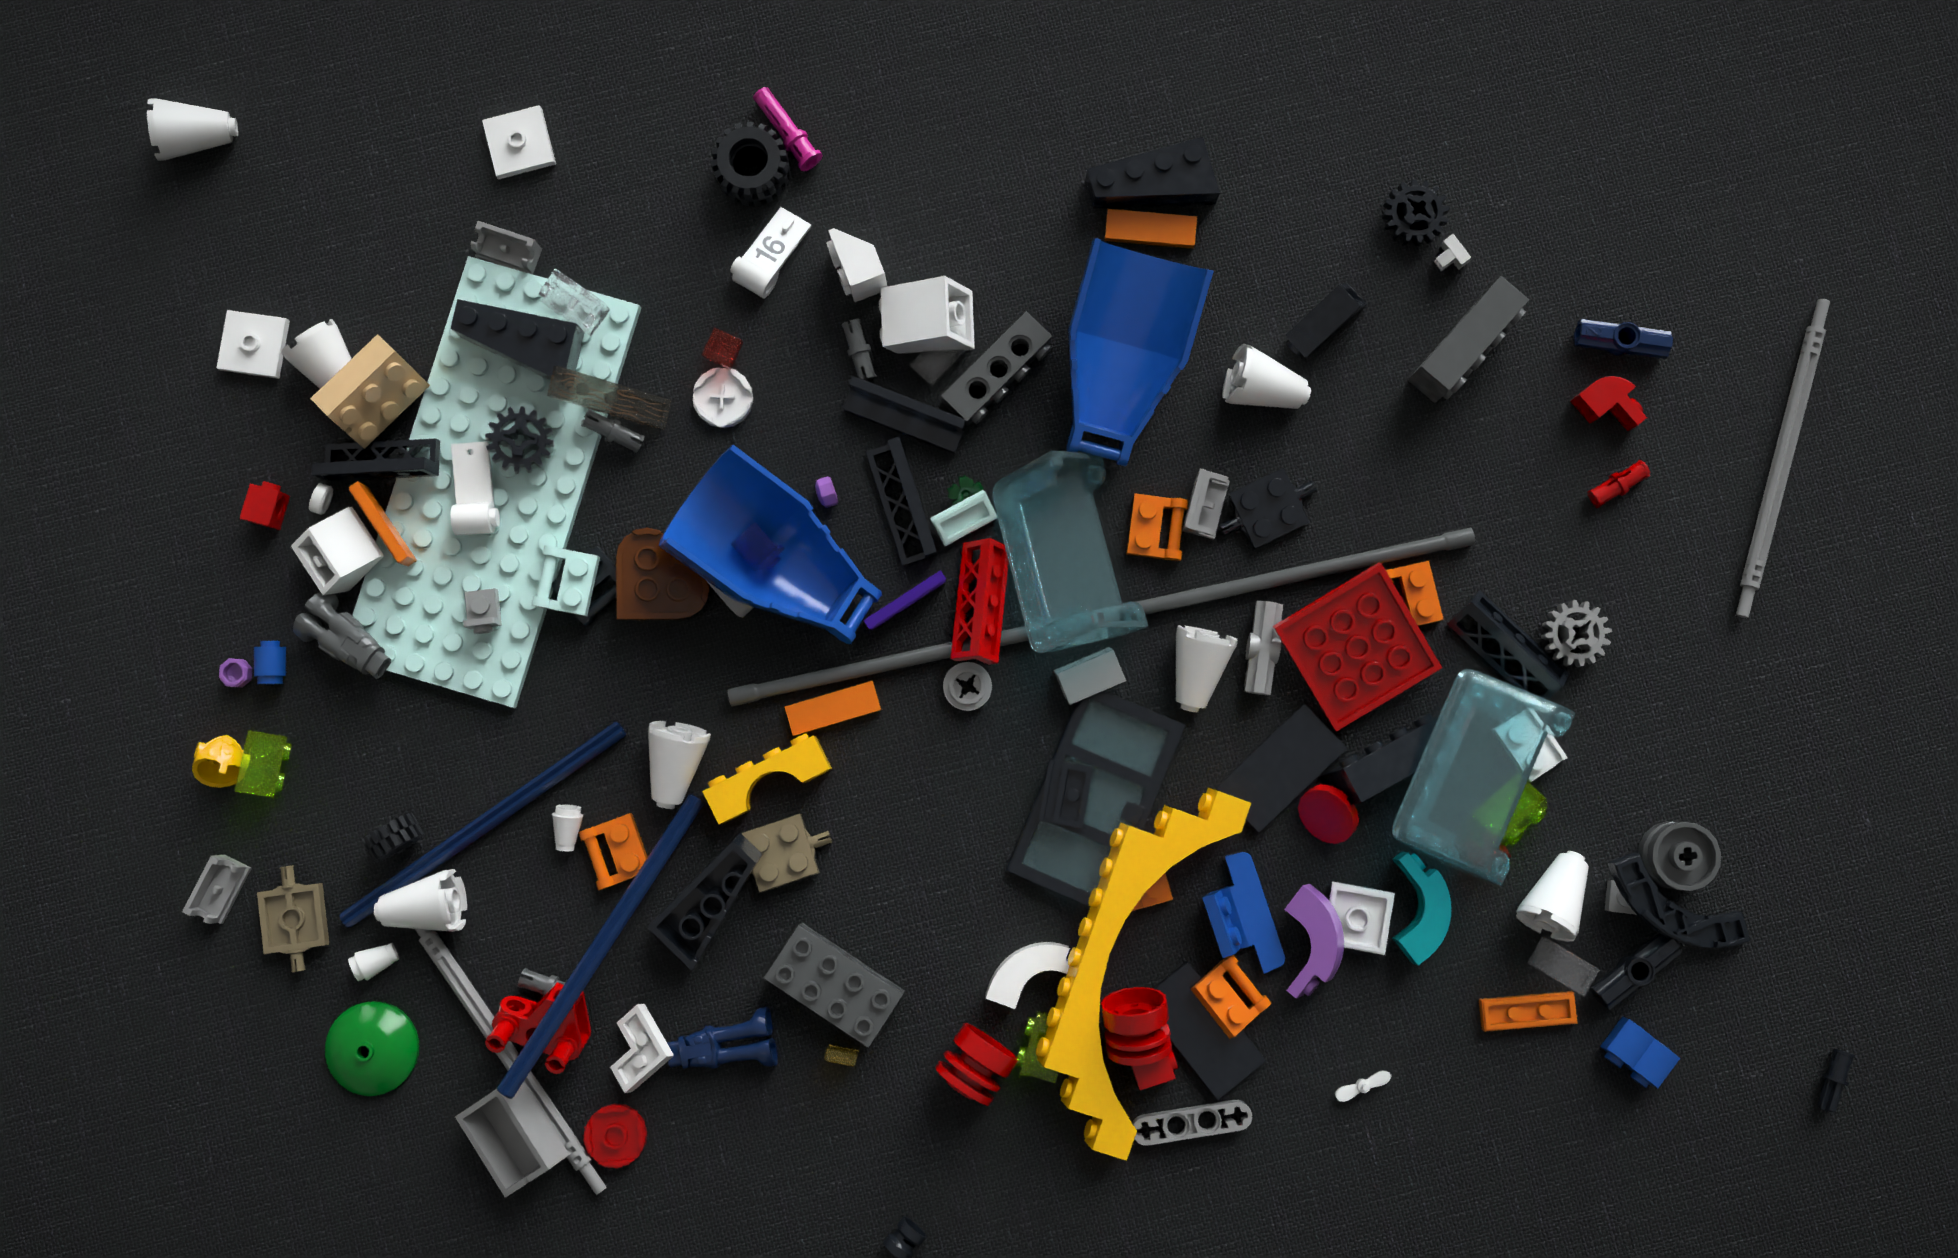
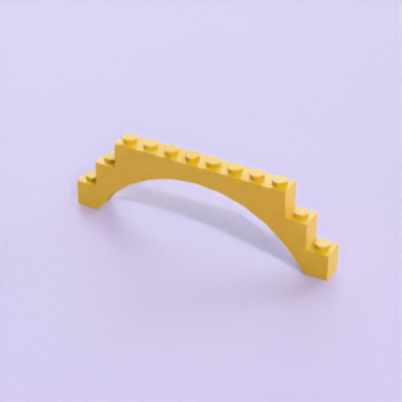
[1036,788,1251,1161]

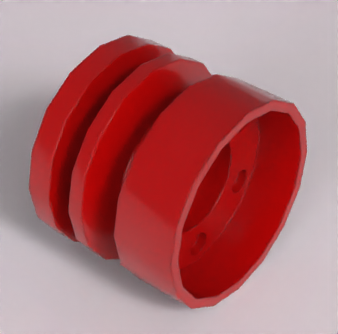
[1101,987,1172,1066]
[935,1023,1019,1106]

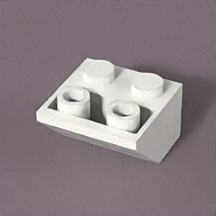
[826,228,888,302]
[291,507,384,595]

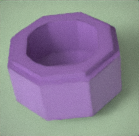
[815,476,839,508]
[219,658,253,688]

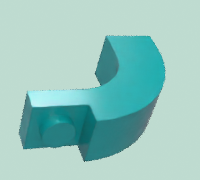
[1392,852,1451,965]

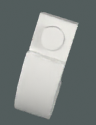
[985,942,1070,1009]

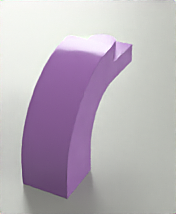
[1284,884,1344,999]

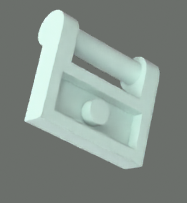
[531,545,600,617]

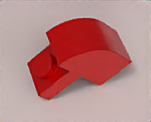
[1570,376,1647,431]

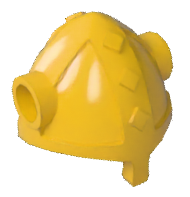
[192,735,250,788]

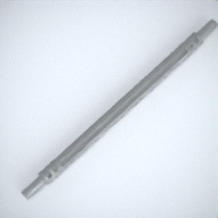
[1736,299,1830,618]
[415,929,607,1195]

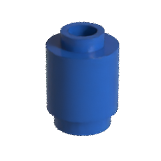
[254,641,286,684]

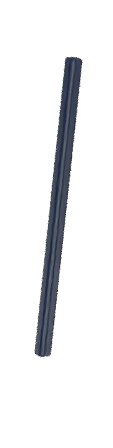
[339,722,626,927]
[497,795,703,1099]

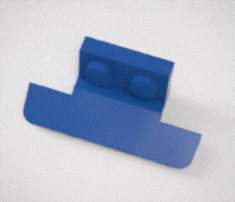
[1203,852,1285,974]

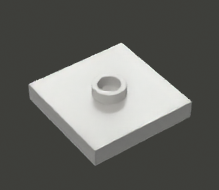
[482,105,556,179]
[217,310,290,379]
[1329,881,1395,955]

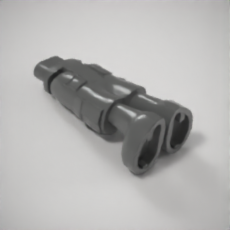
[293,592,391,679]

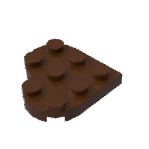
[616,528,709,620]

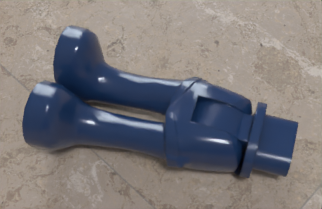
[667,1007,778,1069]

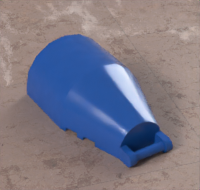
[1067,238,1214,466]
[659,445,882,644]

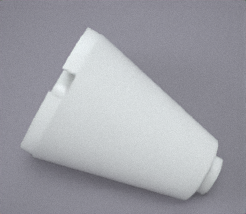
[147,99,238,161]
[281,319,351,389]
[1222,344,1311,409]
[1176,625,1238,712]
[648,721,711,809]
[1516,851,1589,942]
[374,869,467,932]

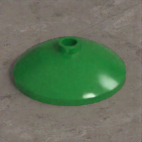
[325,1001,419,1096]

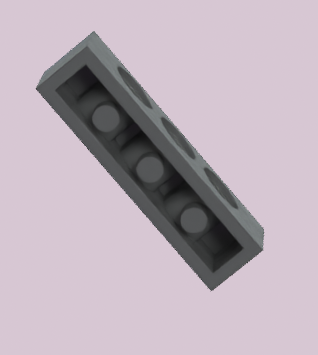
[941,311,1052,427]

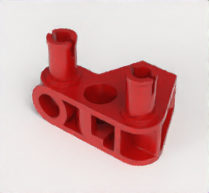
[485,982,591,1074]

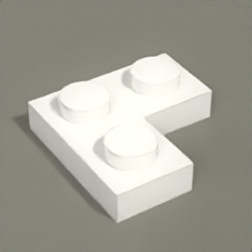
[610,1004,674,1093]

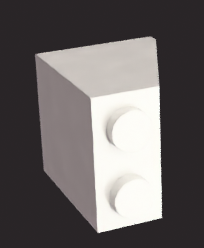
[879,276,975,353]

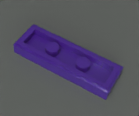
[863,570,946,630]

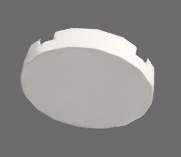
[693,368,753,428]

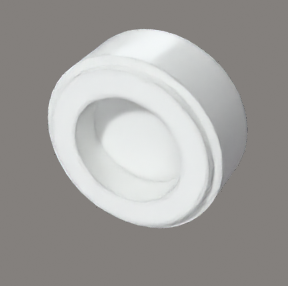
[309,483,333,515]

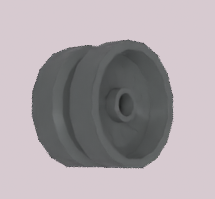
[1638,821,1721,891]

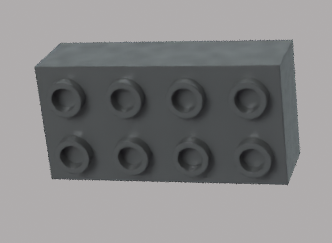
[1408,276,1529,403]
[764,923,905,1048]

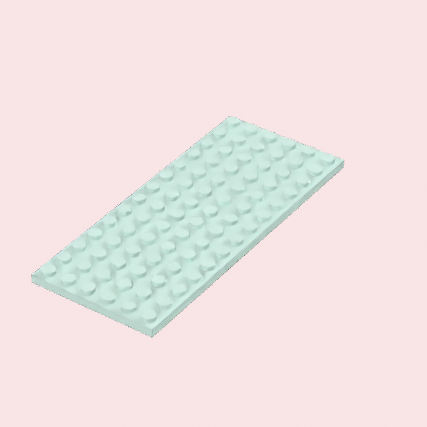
[352,256,641,708]

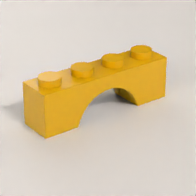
[702,733,832,825]

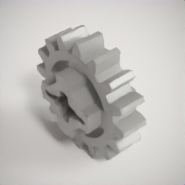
[1541,600,1612,667]

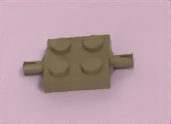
[741,814,832,893]
[257,865,329,972]

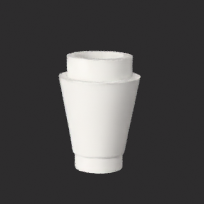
[552,805,583,851]
[348,943,399,981]

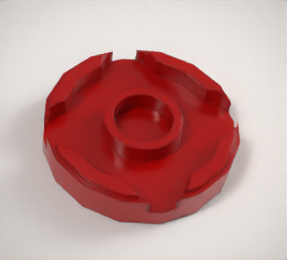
[1298,784,1359,844]
[583,1103,647,1168]

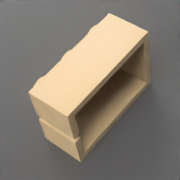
[310,334,430,449]

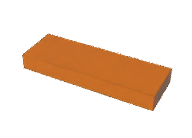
[1105,209,1197,249]
[349,481,417,566]
[785,681,881,736]
[1479,991,1578,1031]

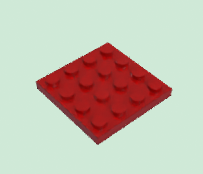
[1272,563,1442,731]

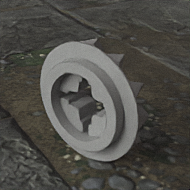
[943,662,992,711]

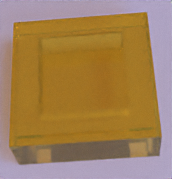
[824,1045,859,1066]

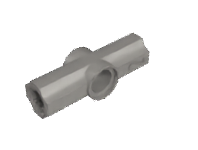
[1243,601,1283,696]

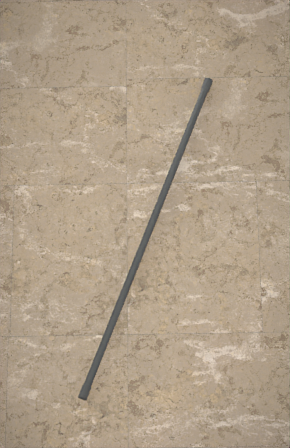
[728,527,1475,707]

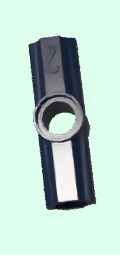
[1573,319,1673,359]

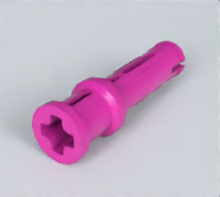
[753,87,823,171]

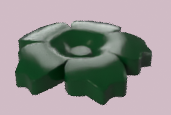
[947,475,984,505]

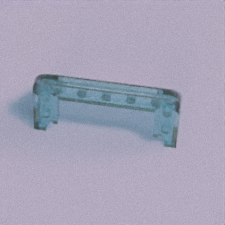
[992,450,1148,653]
[1392,669,1575,886]

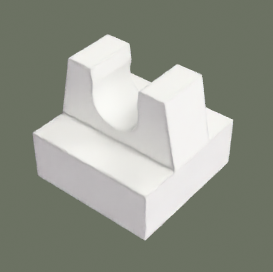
[1434,234,1471,271]

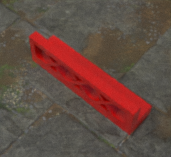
[950,538,1010,665]

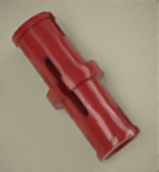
[1587,460,1651,508]

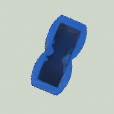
[1600,1017,1680,1088]

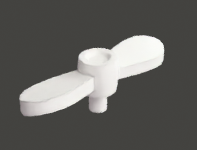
[1335,1070,1391,1102]

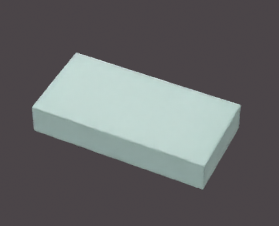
[930,490,998,546]

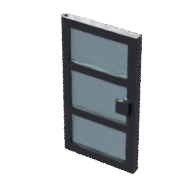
[1006,691,1186,907]

